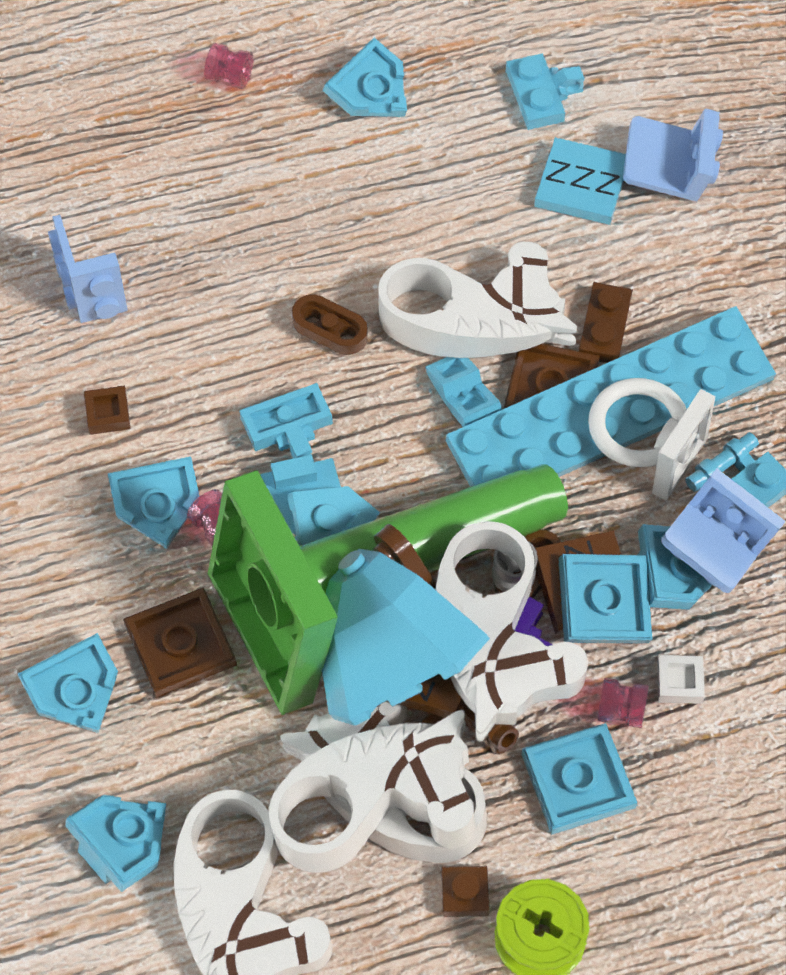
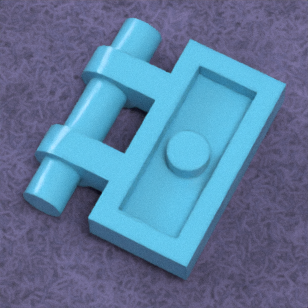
[685,432,786,508]

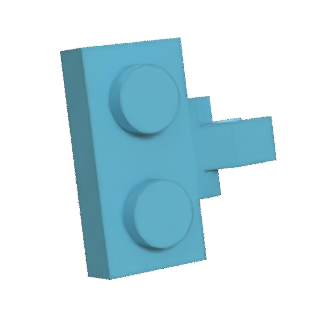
[506,53,584,130]
[239,383,333,458]

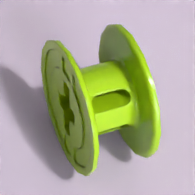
[494,879,590,975]

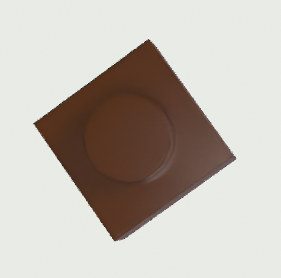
[84,385,131,435]
[441,866,490,917]

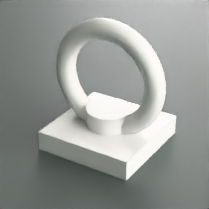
[588,378,716,501]

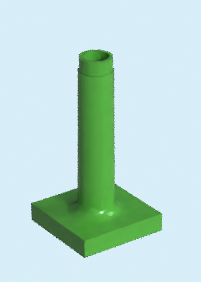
[207,464,568,715]

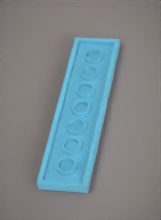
[445,306,776,487]

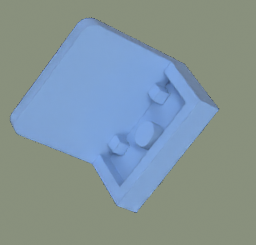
[623,108,723,202]
[48,214,128,323]
[661,468,785,593]

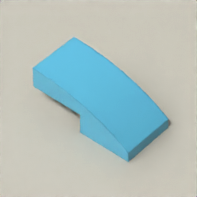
[425,357,502,427]

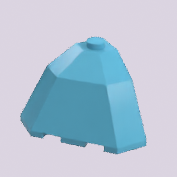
[322,549,490,726]

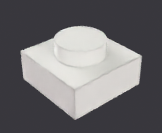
[657,655,705,704]

